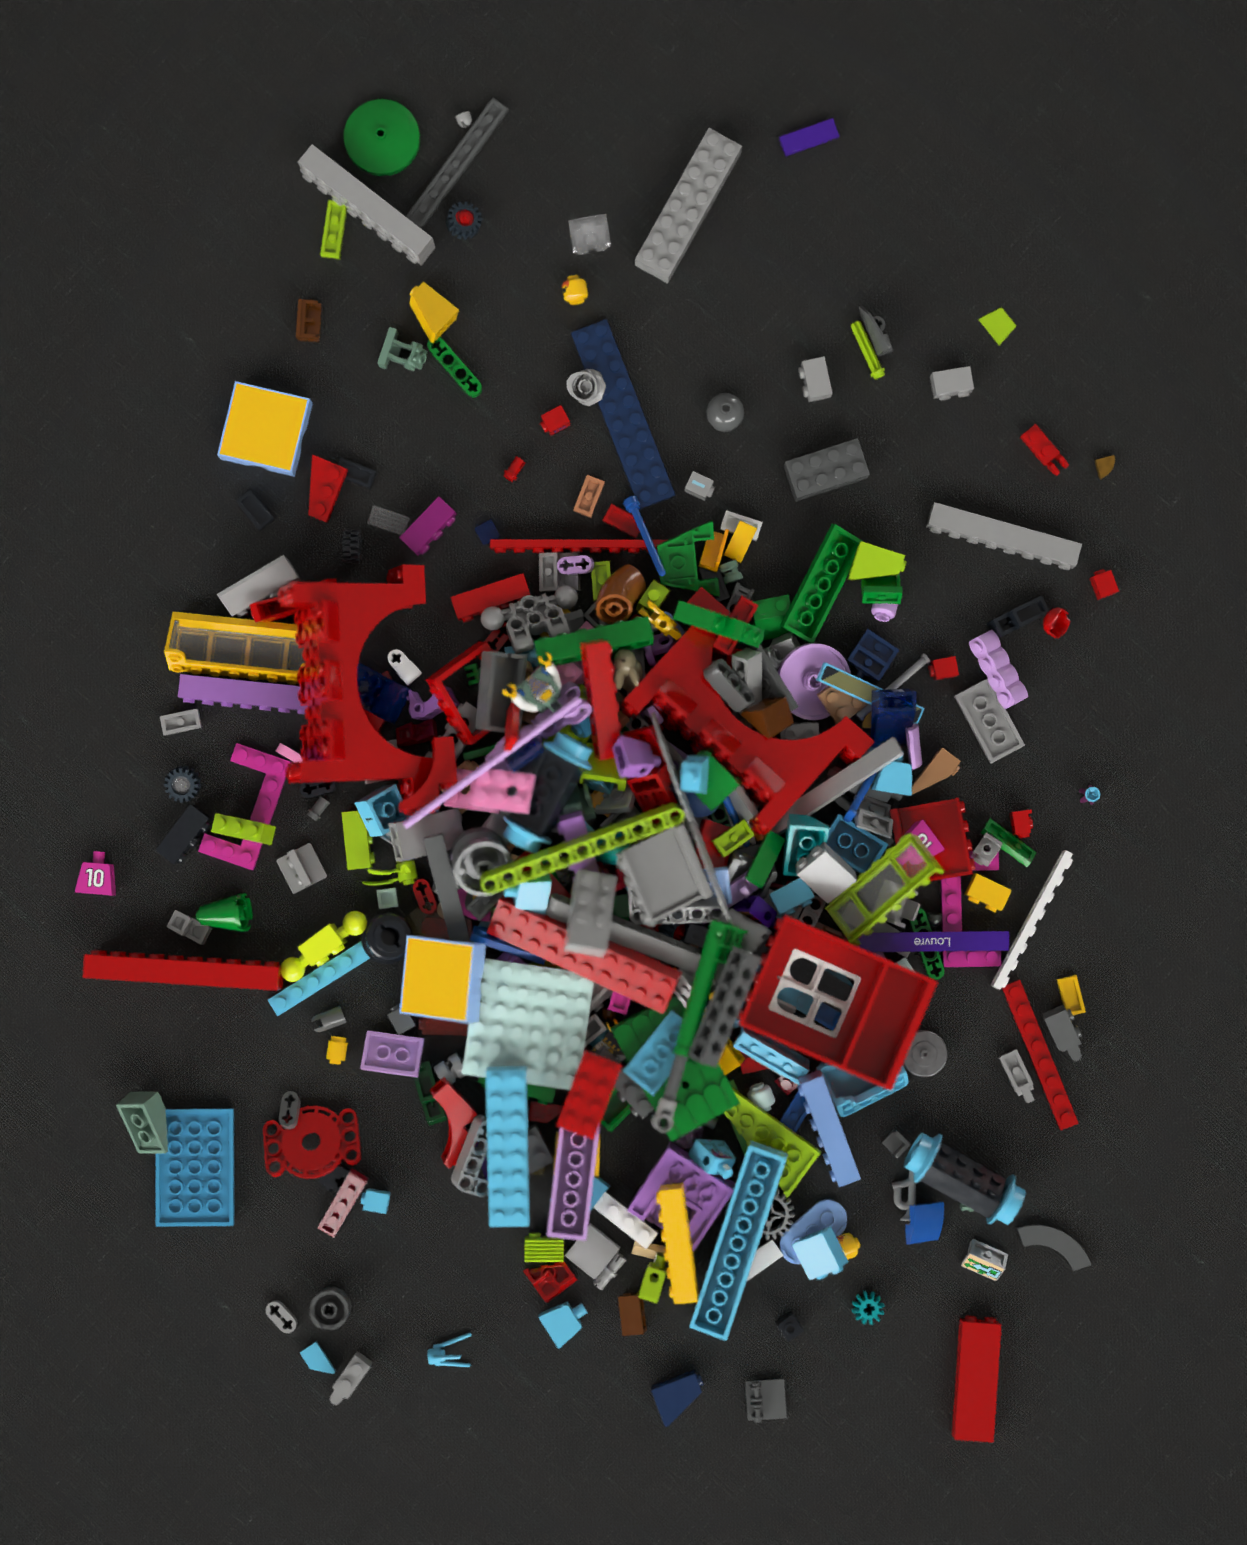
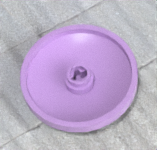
[778,643,851,720]

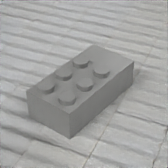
[564,869,617,957]

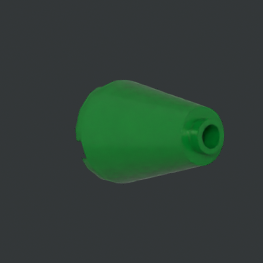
[196,893,253,932]

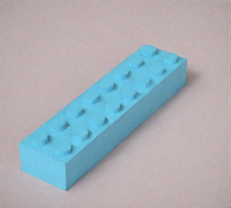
[486,1066,530,1227]

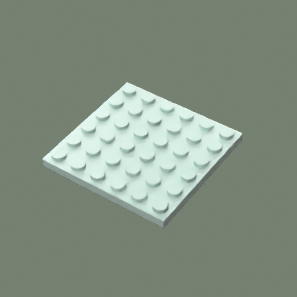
[462,958,594,1090]

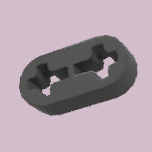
[279,1091,301,1129]

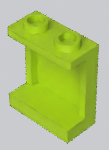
[579,742,628,791]

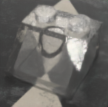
[568,214,610,255]

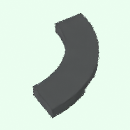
[1017,1225,1091,1271]

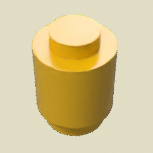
[326,1036,348,1065]

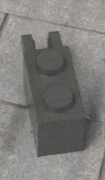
[1042,1005,1082,1061]

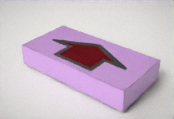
[640,706,664,726]

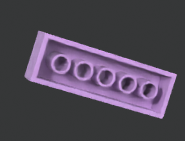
[547,1125,600,1241]

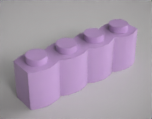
[969,630,1028,709]

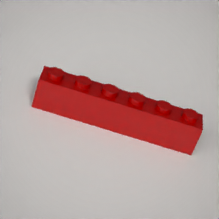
[580,639,622,760]

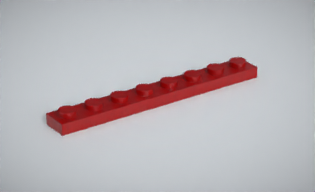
[1001,979,1078,1130]

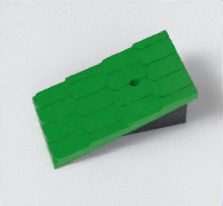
[610,993,740,1141]

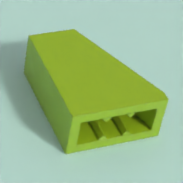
[848,541,907,580]

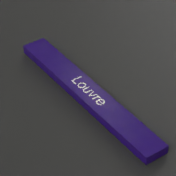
[855,931,1009,952]

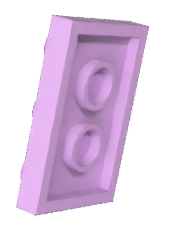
[360,1030,425,1078]

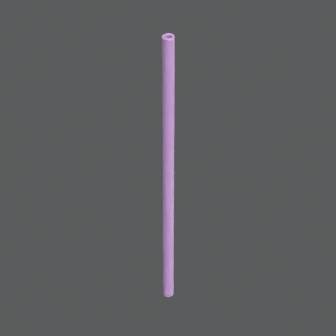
[403,696,582,829]

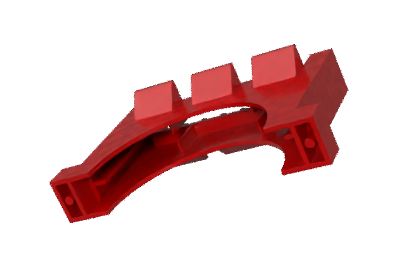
[277,565,432,799]
[620,587,875,836]

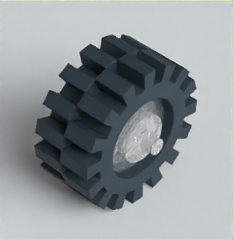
[164,766,201,802]

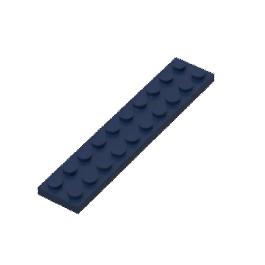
[571,319,675,510]

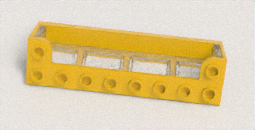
[164,612,305,685]

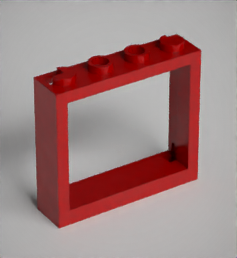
[425,642,493,745]

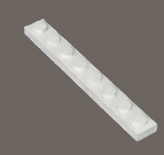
[990,850,1073,990]

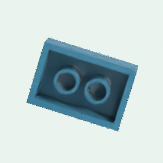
[827,814,888,874]

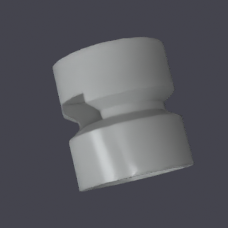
[434,1052,466,1084]

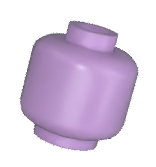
[871,603,898,622]

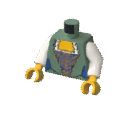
[502,652,563,713]

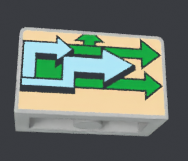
[961,1239,1008,1281]

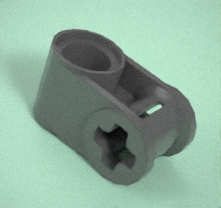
[726,582,754,617]

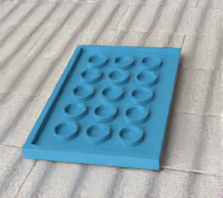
[156,1108,234,1227]

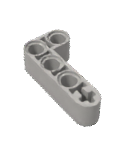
[451,1115,489,1197]

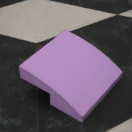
[905,723,922,769]

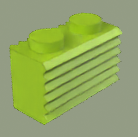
[525,1232,564,1262]

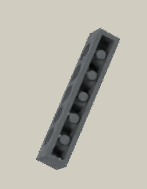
[688,946,762,1068]

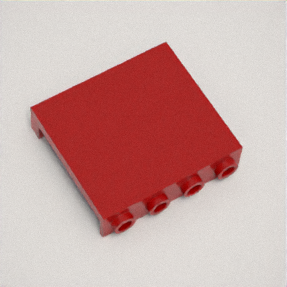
[890,797,976,886]

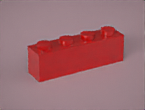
[451,573,530,623]

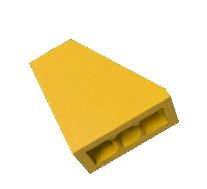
[409,282,459,343]

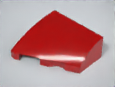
[523,1262,577,1304]

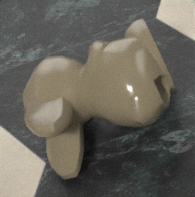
[613,649,643,693]

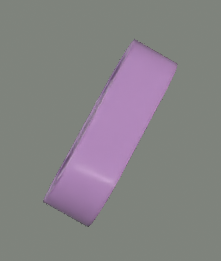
[557,555,594,575]

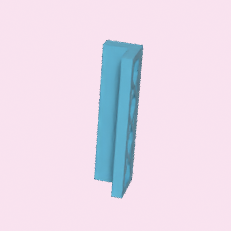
[733,1026,809,1085]

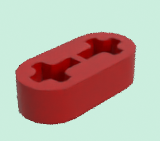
[485,622,509,652]
[413,879,438,915]

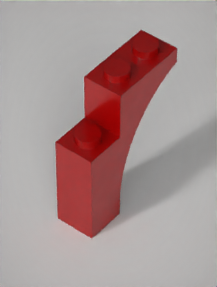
[250,578,337,623]
[398,736,458,815]
[430,1077,478,1168]

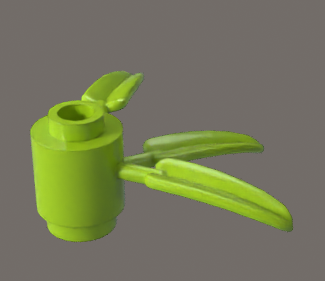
[362,859,418,886]

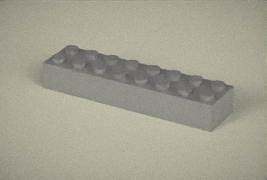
[635,128,742,283]
[298,144,435,266]

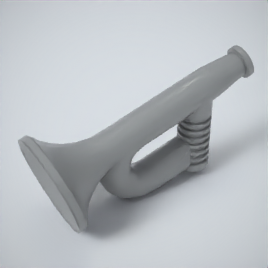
[892,1171,916,1221]

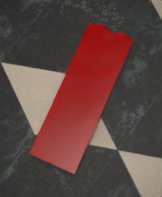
[952,1316,1001,1443]

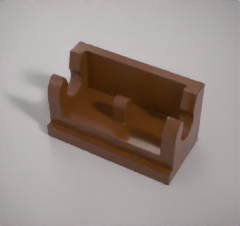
[296,299,322,342]
[618,1292,647,1336]

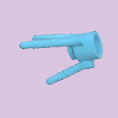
[428,1333,472,1367]

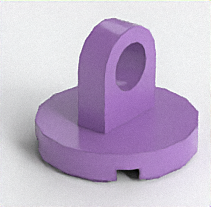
[644,633,675,666]

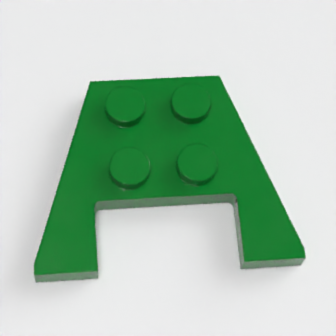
[657,521,720,596]

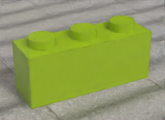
[342,811,375,870]
[211,813,276,846]

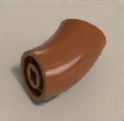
[596,564,646,624]

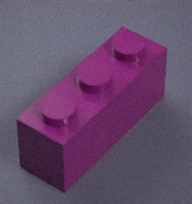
[400,496,457,556]

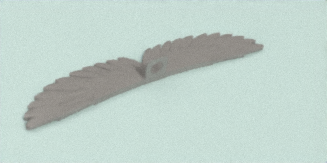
[651,712,735,926]

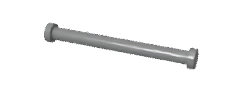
[855,653,931,722]

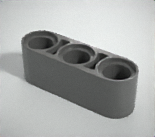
[703,659,755,712]

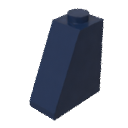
[651,1370,704,1427]

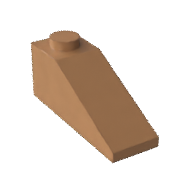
[907,747,961,796]

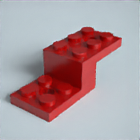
[621,725,685,824]

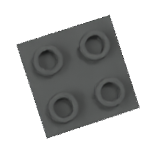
[745,1379,787,1423]

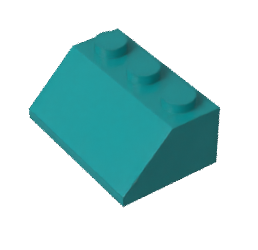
[782,814,829,876]

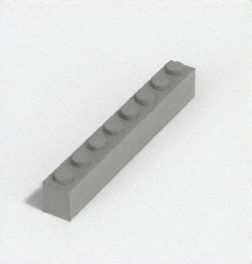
[926,502,1082,570]

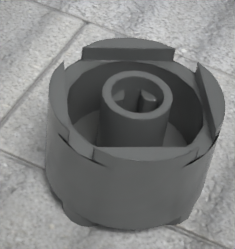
[310,1286,351,1330]

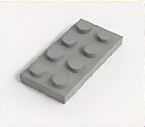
[954,679,1025,764]

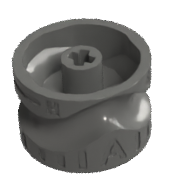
[449,827,513,896]

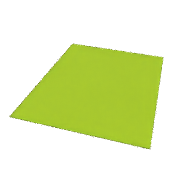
[978,307,1016,345]

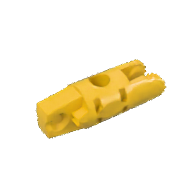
[638,600,682,640]

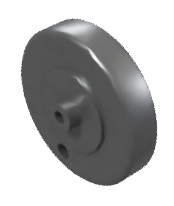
[903,1030,948,1077]

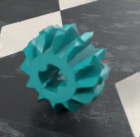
[852,1291,885,1325]

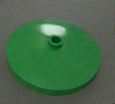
[344,99,420,176]

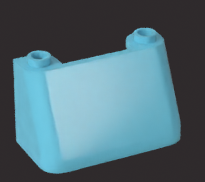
[816,1062,909,1117]

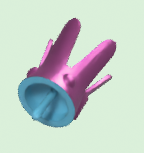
[1079,785,1100,805]

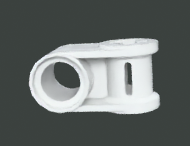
[388,649,422,686]

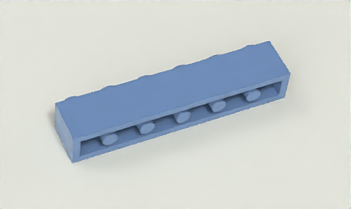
[797,1070,861,1187]

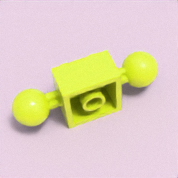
[281,911,367,982]

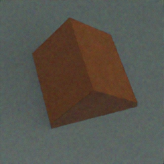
[741,697,794,739]

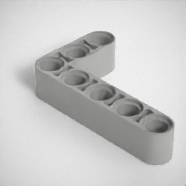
[628,888,725,925]

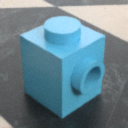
[360,1188,391,1214]

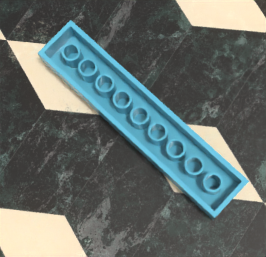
[690,1141,788,1341]

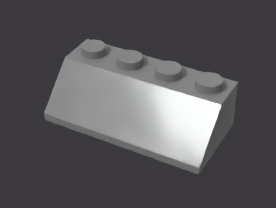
[217,555,301,618]

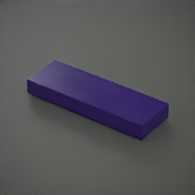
[779,118,839,157]

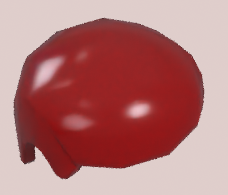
[1043,607,1070,638]

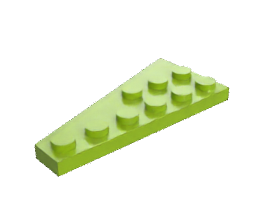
[724,1087,821,1198]

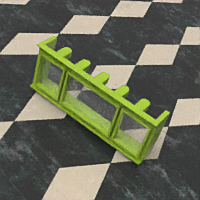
[825,833,944,946]

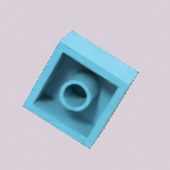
[355,784,411,837]

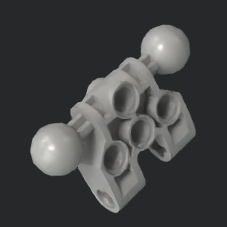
[480,585,578,654]

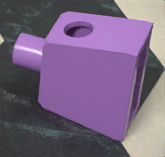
[612,736,661,777]

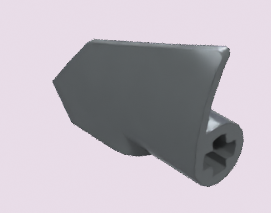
[859,305,893,356]

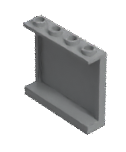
[616,824,713,926]

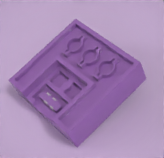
[627,1141,736,1251]

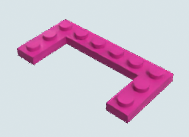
[198,743,292,870]
[941,851,1001,967]

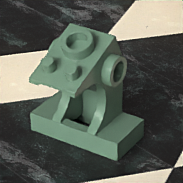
[377,327,427,371]

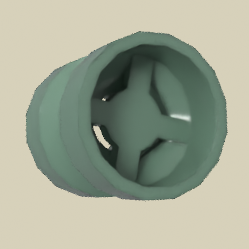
[719,560,743,585]

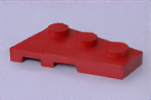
[309,455,349,523]

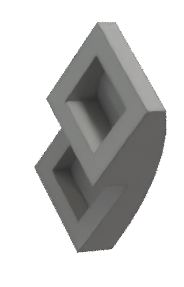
[166,910,212,945]

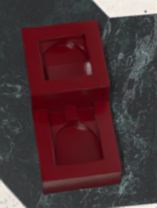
[395,718,438,747]

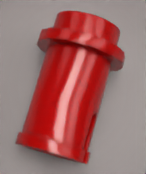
[503,456,526,482]

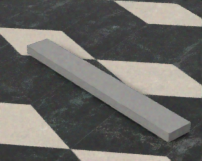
[771,737,904,835]

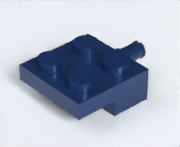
[846,629,899,682]

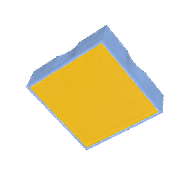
[217,381,313,477]
[399,935,486,1023]

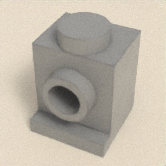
[971,833,1002,867]

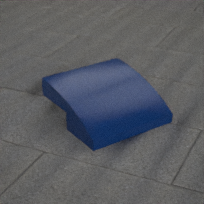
[905,1201,944,1244]

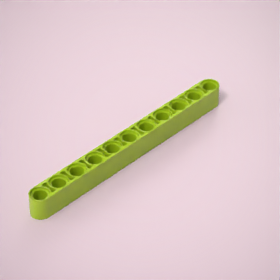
[480,803,684,894]

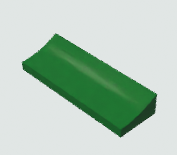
[780,524,864,643]

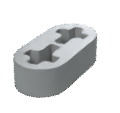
[266,1300,297,1333]

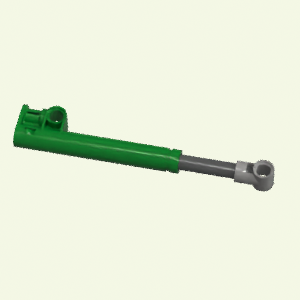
[652,920,748,1132]

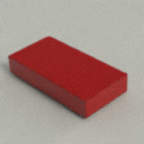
[602,503,645,539]

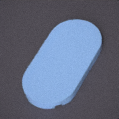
[779,1199,847,1264]

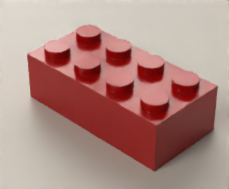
[557,1050,622,1140]

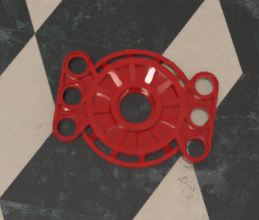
[263,1106,361,1179]

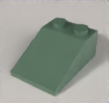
[116,1091,168,1154]

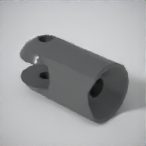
[311,1006,347,1032]

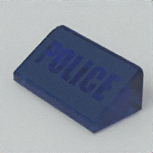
[504,736,545,773]

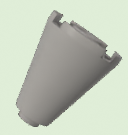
[719,908,773,953]

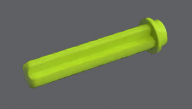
[851,321,885,379]

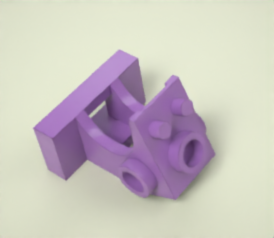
[407,686,459,720]

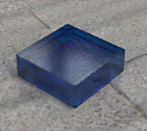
[475,520,500,546]

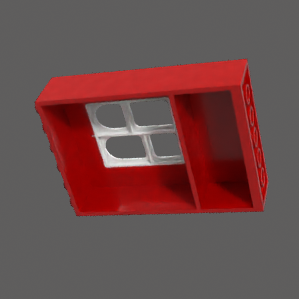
[736,915,938,1091]

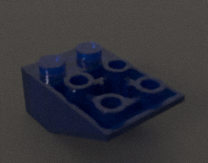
[357,662,412,723]
[871,689,916,748]

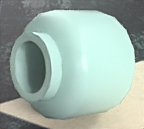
[747,1082,775,1112]

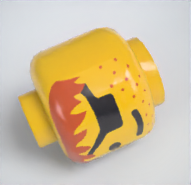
[562,275,588,305]

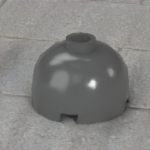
[706,393,744,432]

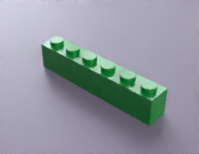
[534,616,654,667]

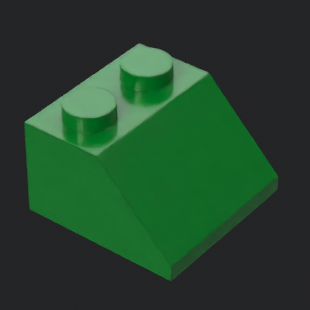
[752,595,791,641]

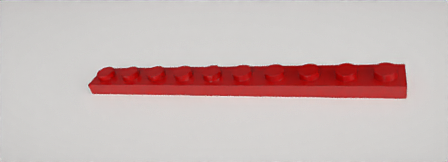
[490,539,667,553]

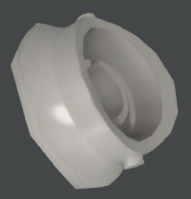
[566,369,606,406]

